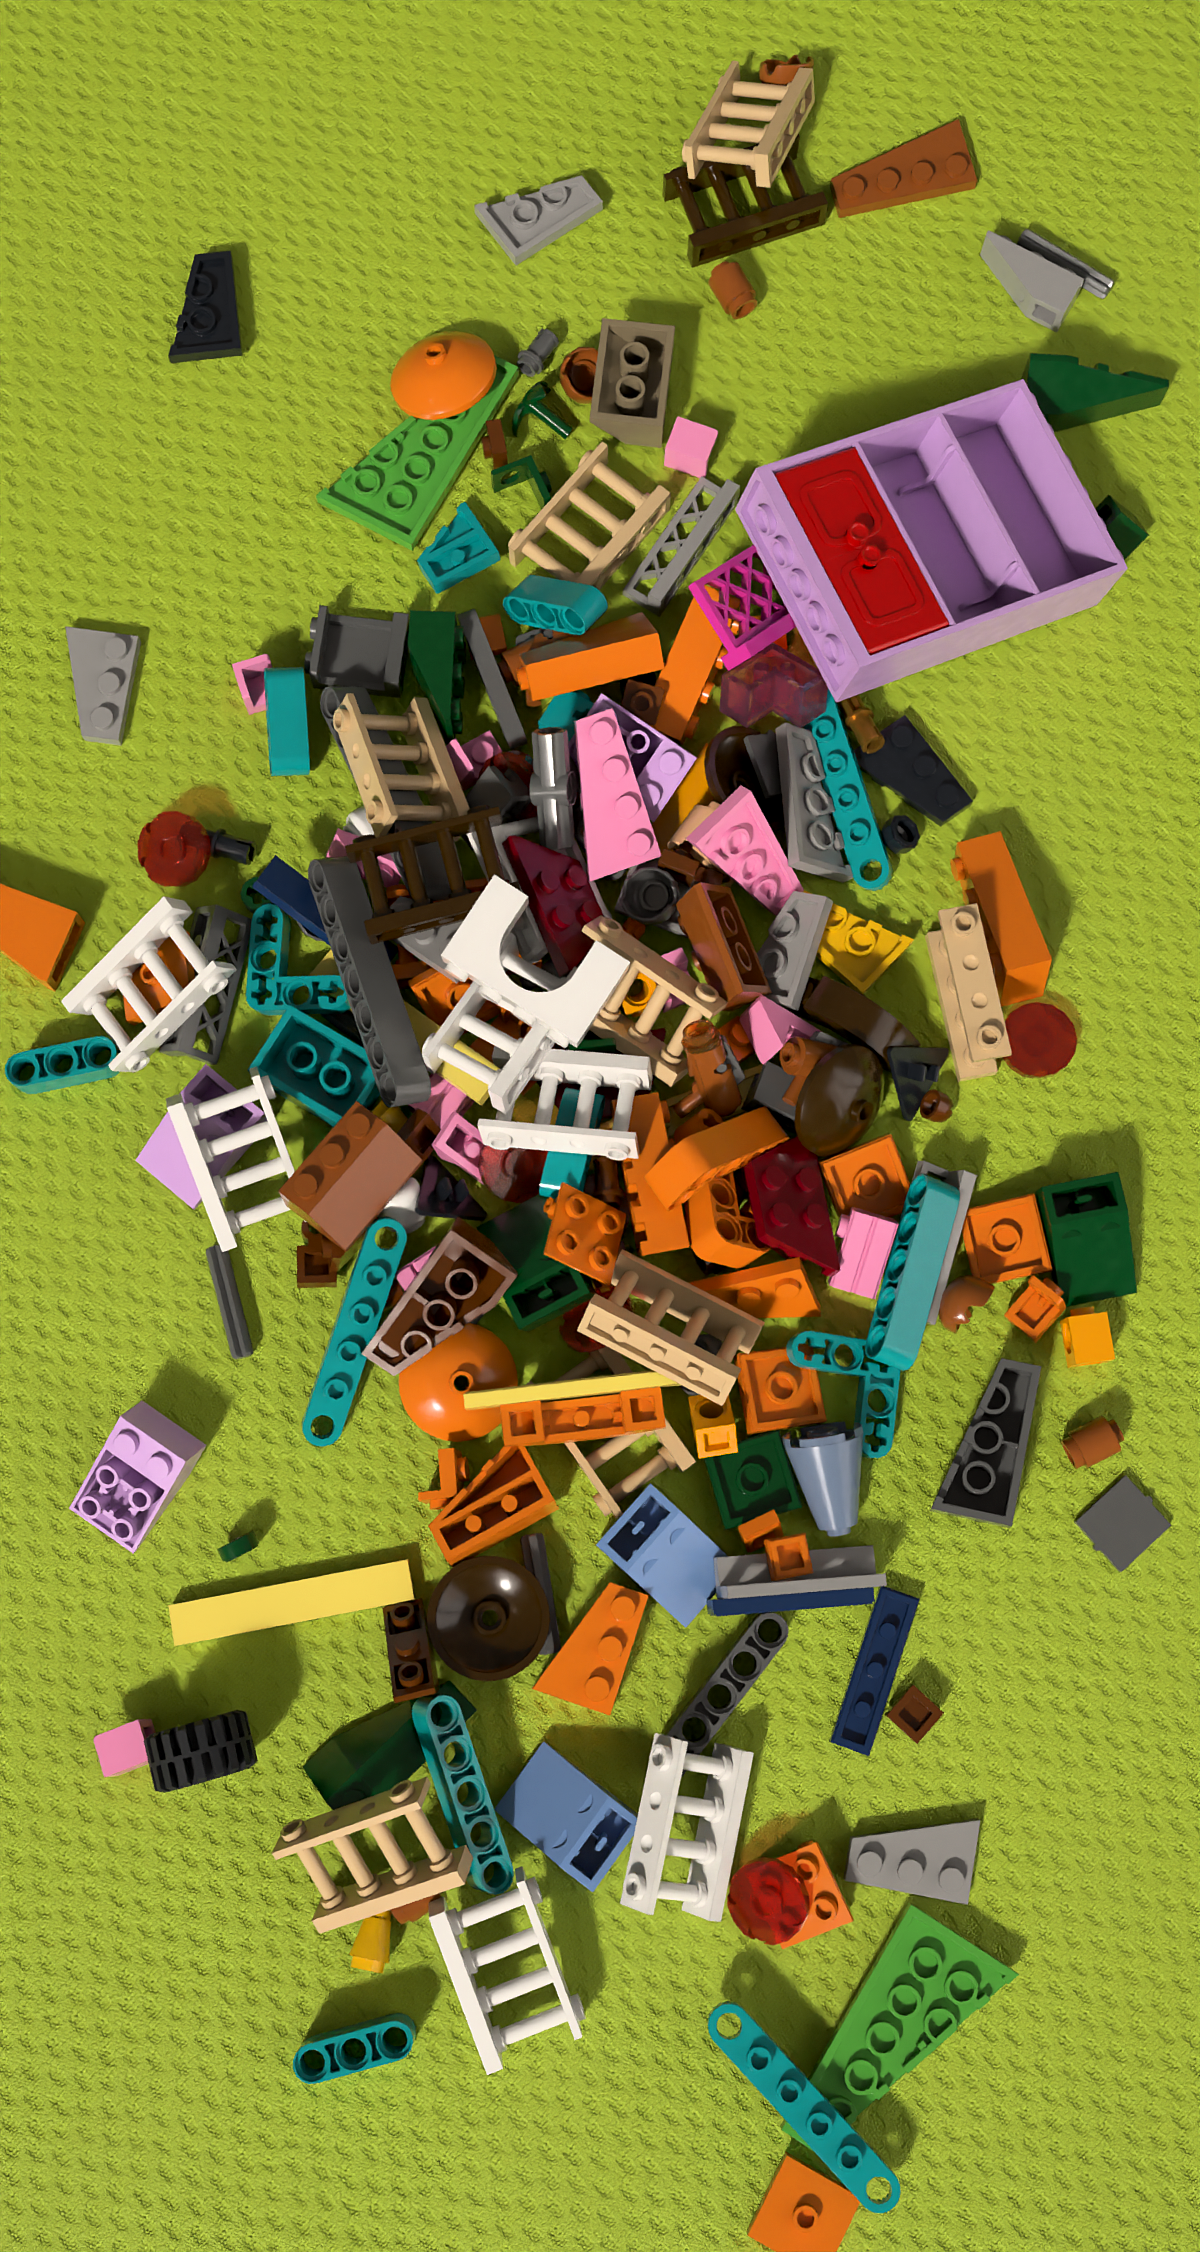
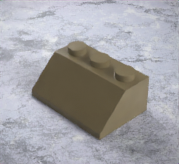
[590,318,675,448]

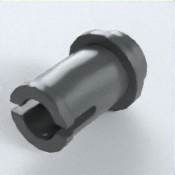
[517,328,559,377]

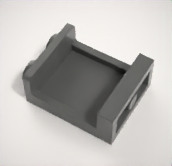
[304,605,409,698]

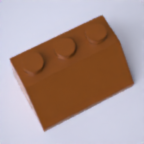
[676,882,772,1011]
[278,1101,423,1252]

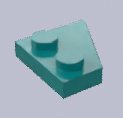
[417,502,500,594]

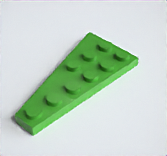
[316,355,519,551]
[780,1902,1019,2151]

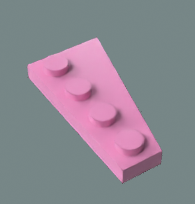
[574,708,661,881]
[686,785,804,916]

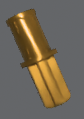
[837,695,885,754]

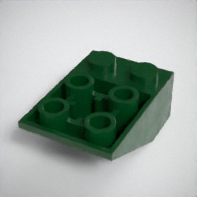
[408,610,466,744]
[1034,1172,1137,1307]
[476,1194,597,1332]

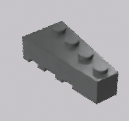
[930,1358,1041,1528]

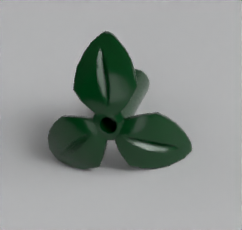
[512,381,574,439]

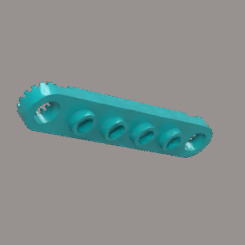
[796,680,893,891]
[301,1217,407,1447]
[707,2001,901,2213]

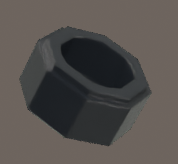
[881,815,920,854]

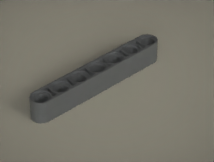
[320,686,451,901]
[308,856,431,1108]

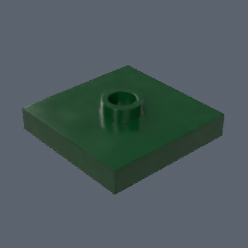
[704,1430,802,1530]

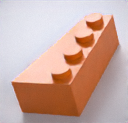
[648,585,740,746]
[950,831,1052,1007]
[610,1092,690,1256]

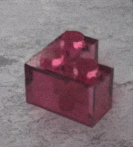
[719,643,828,728]

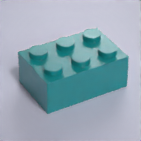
[248,1005,380,1127]

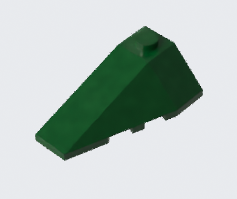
[1021,353,1169,432]
[303,1680,477,1833]

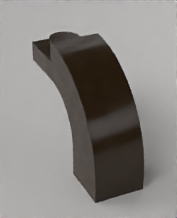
[785,976,921,1072]

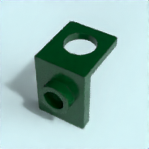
[491,455,552,510]

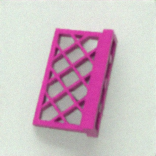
[688,545,796,671]

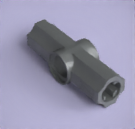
[530,727,577,850]

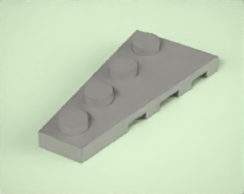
[776,723,853,883]

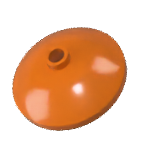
[390,331,497,420]
[398,1323,518,1442]

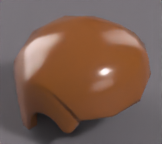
[758,55,814,86]
[559,347,598,404]
[938,1275,995,1334]

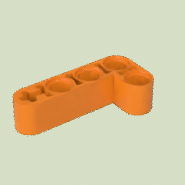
[644,1106,789,1211]
[674,1108,772,1269]

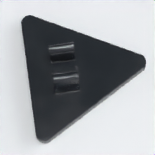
[887,1046,949,1121]
[414,1155,488,1221]

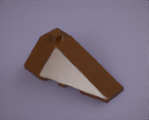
[361,1217,518,1376]

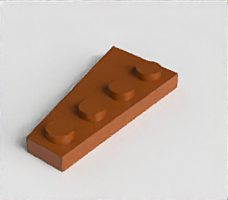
[830,119,977,218]

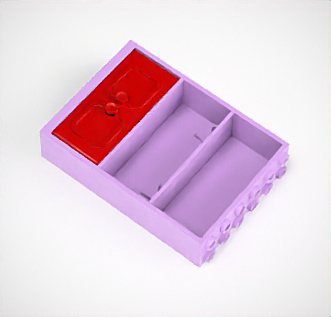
[735,379,1128,703]

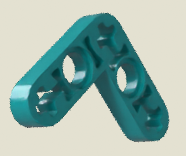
[246,904,351,1016]
[786,1331,901,1459]

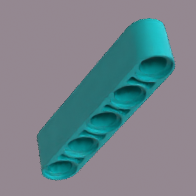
[865,1174,960,1371]
[412,1694,514,1895]

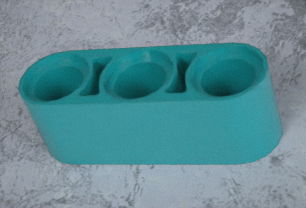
[503,575,608,635]
[264,667,310,776]
[5,1036,120,1094]
[539,1087,605,1199]
[293,2013,416,2084]

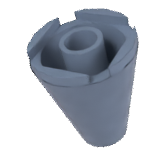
[782,1422,863,1536]

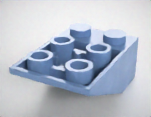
[596,1483,728,1628]
[494,1741,638,1892]

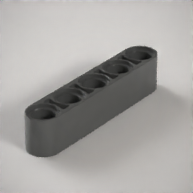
[664,1612,789,1777]

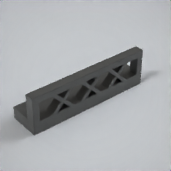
[159,904,252,1065]

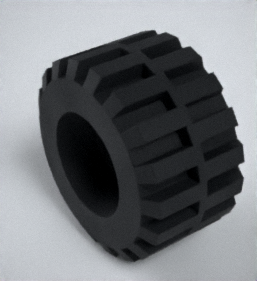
[144,1710,258,1793]

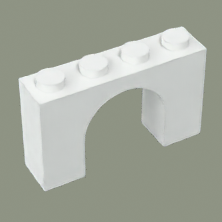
[441,875,630,1048]

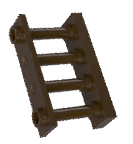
[663,134,828,268]
[345,805,521,944]

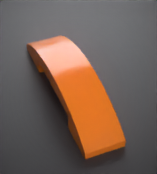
[500,1387,666,1447]

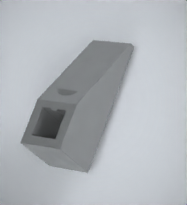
[980,230,1084,333]

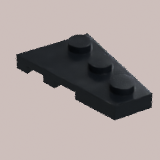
[168,250,243,363]
[854,715,973,827]

